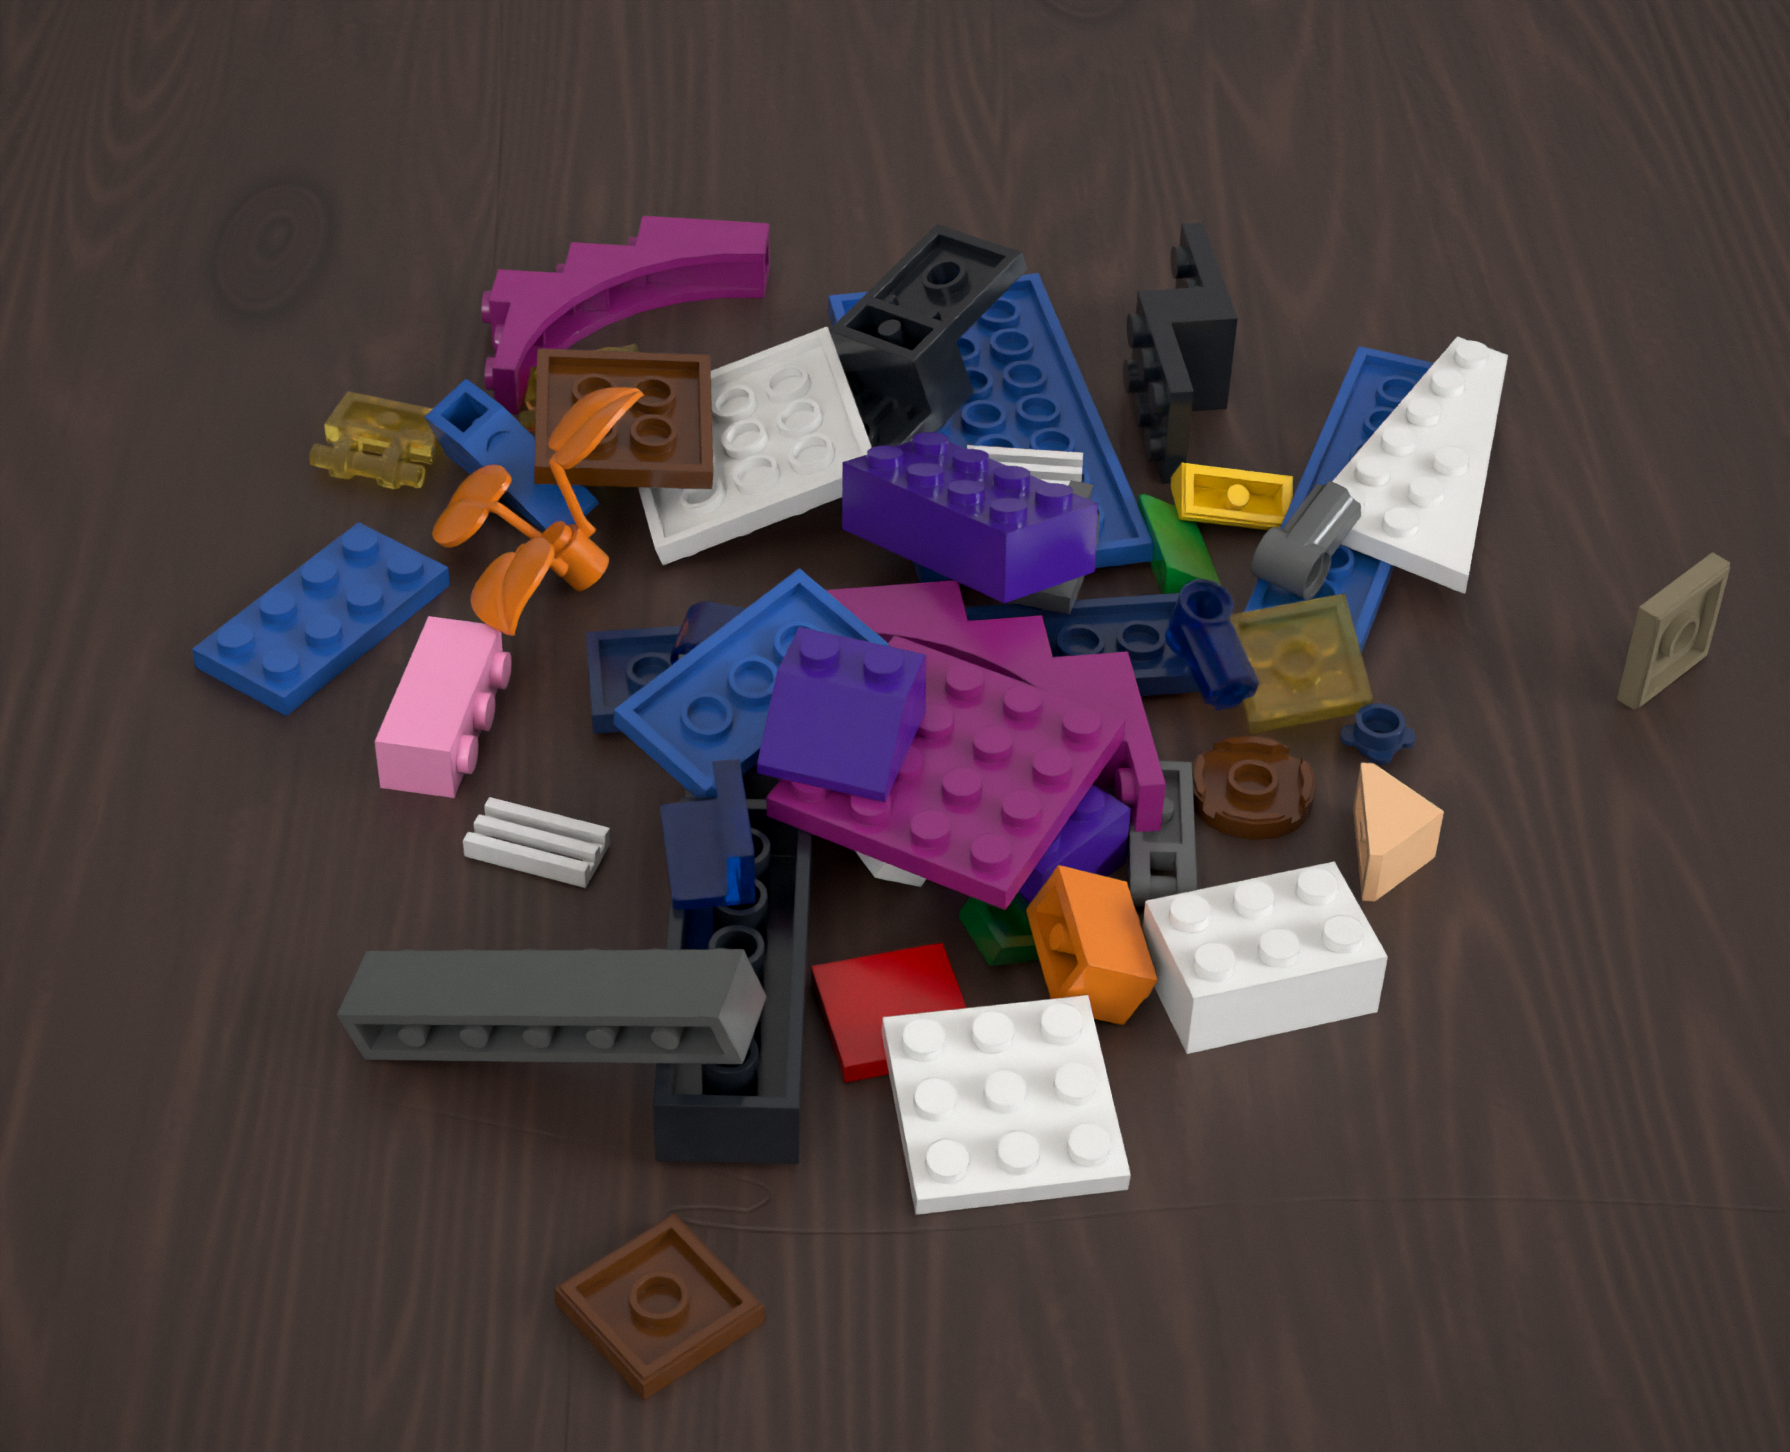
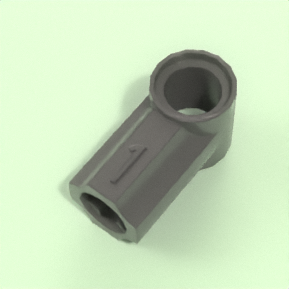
[1251,481,1361,600]

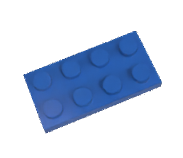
[192,522,450,717]
[613,568,890,798]

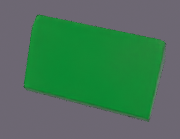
[1137,494,1222,597]

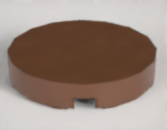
[1192,736,1317,840]

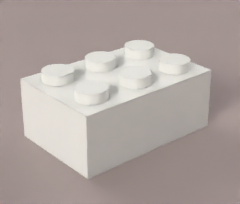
[1142,861,1388,1054]

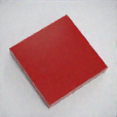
[811,942,967,1083]

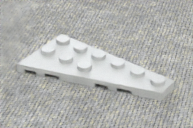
[1332,337,1508,594]

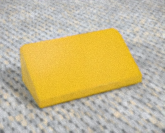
[1171,463,1293,530]

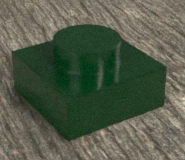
[958,893,1039,966]

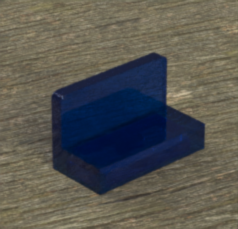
[660,759,755,910]

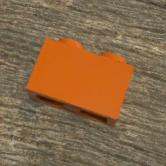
[1026,865,1158,1025]

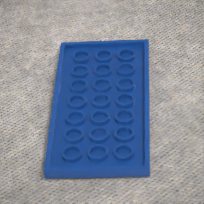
[828,273,1154,585]

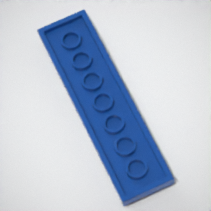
[1240,346,1434,663]

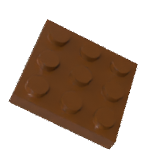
[534,348,714,490]

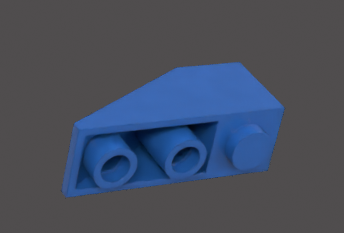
[425,379,599,532]

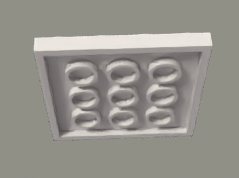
[638,327,872,565]

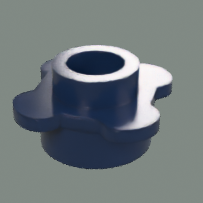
[1340,703,1416,765]

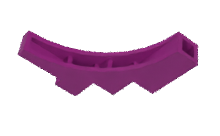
[481,216,770,415]

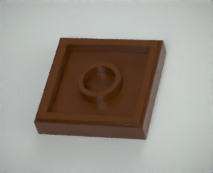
[554,1213,765,1401]

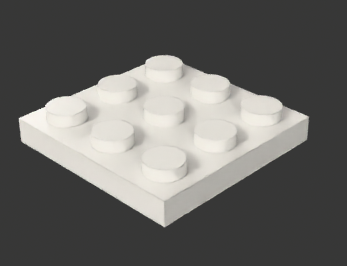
[881,995,1131,1215]

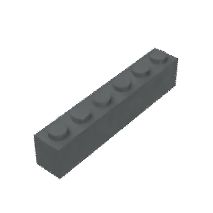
[337,948,767,1064]

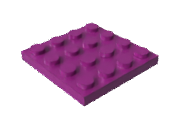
[766,635,1126,910]

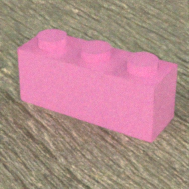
[374,616,512,798]

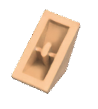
[1353,763,1444,901]

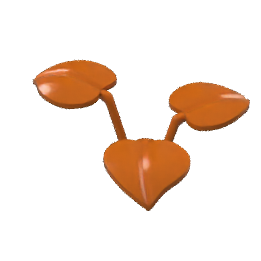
[432,387,645,636]

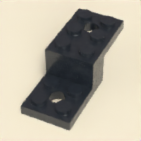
[1123,222,1238,484]
[829,224,1028,447]

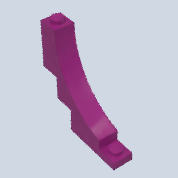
[826,580,1166,832]

